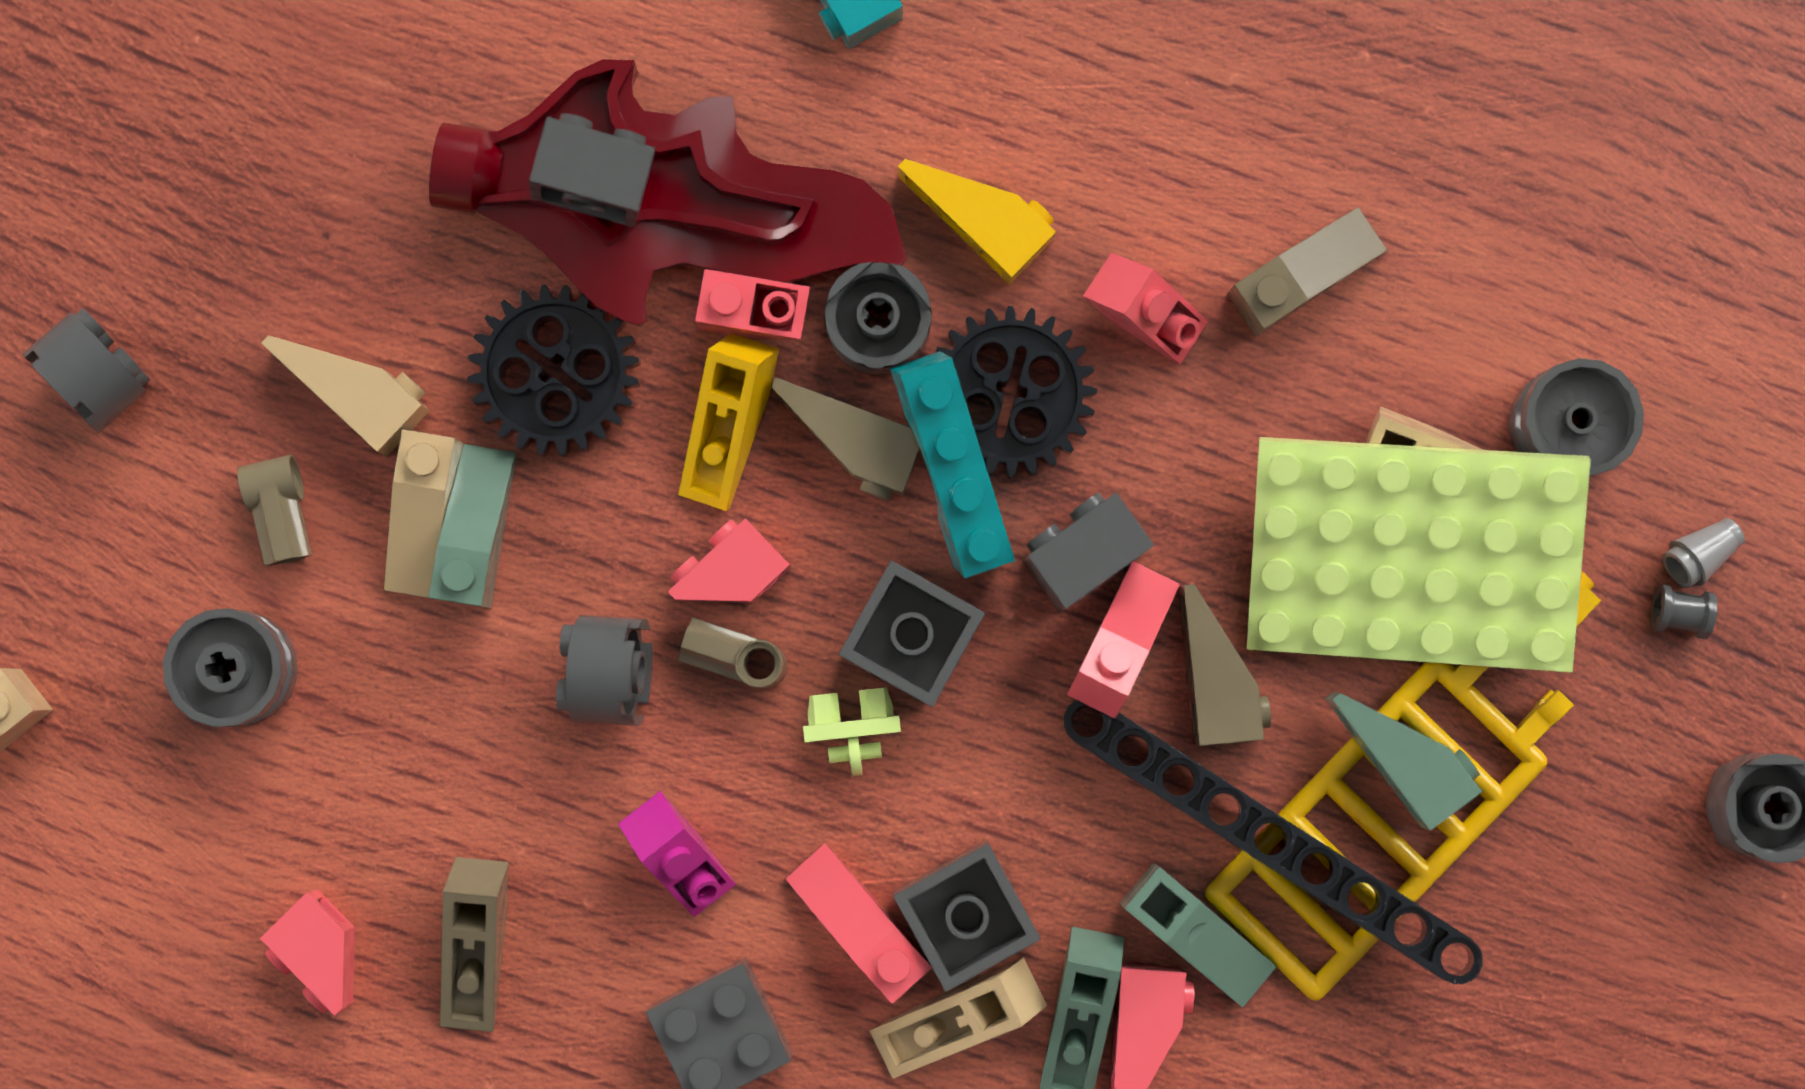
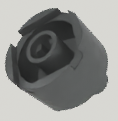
[825,262,931,376]
[22,308,150,434]
[556,615,653,726]
[1706,753,1805,863]

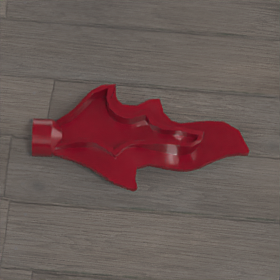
[429,59,906,327]

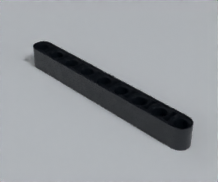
[1064,700,1483,984]

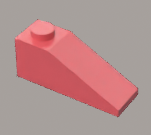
[1067,561,1180,719]
[785,843,932,1004]
[1109,963,1194,1089]

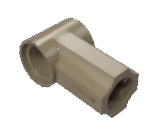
[237,454,313,566]
[678,617,787,689]

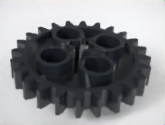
[467,285,641,457]
[935,306,1097,479]

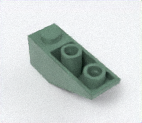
[1119,863,1277,1008]

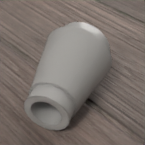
[1662,518,1745,588]

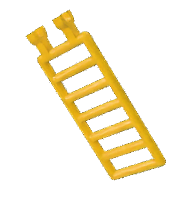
[1205,662,1574,1001]

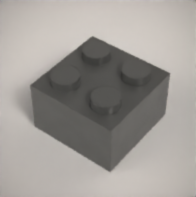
[529,113,655,228]
[1022,492,1154,612]
[838,560,985,707]
[893,840,1041,992]
[645,957,793,1089]

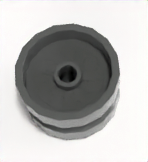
[1509,358,1644,477]
[163,608,298,727]

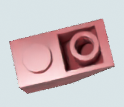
[1083,252,1208,365]
[695,269,810,341]
[668,518,791,603]
[260,889,355,1016]

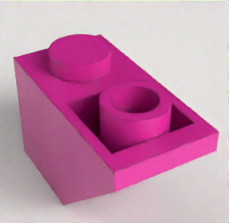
[618,791,736,917]

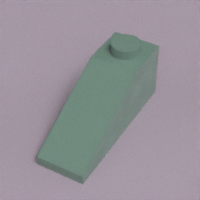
[428,444,517,608]
[1324,692,1482,831]
[1039,926,1124,1089]

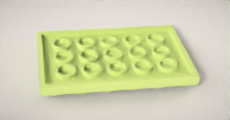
[1247,437,1591,673]

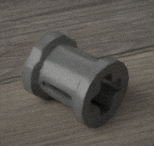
[1650,584,1718,639]

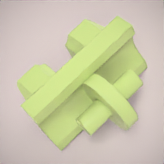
[803,687,901,776]

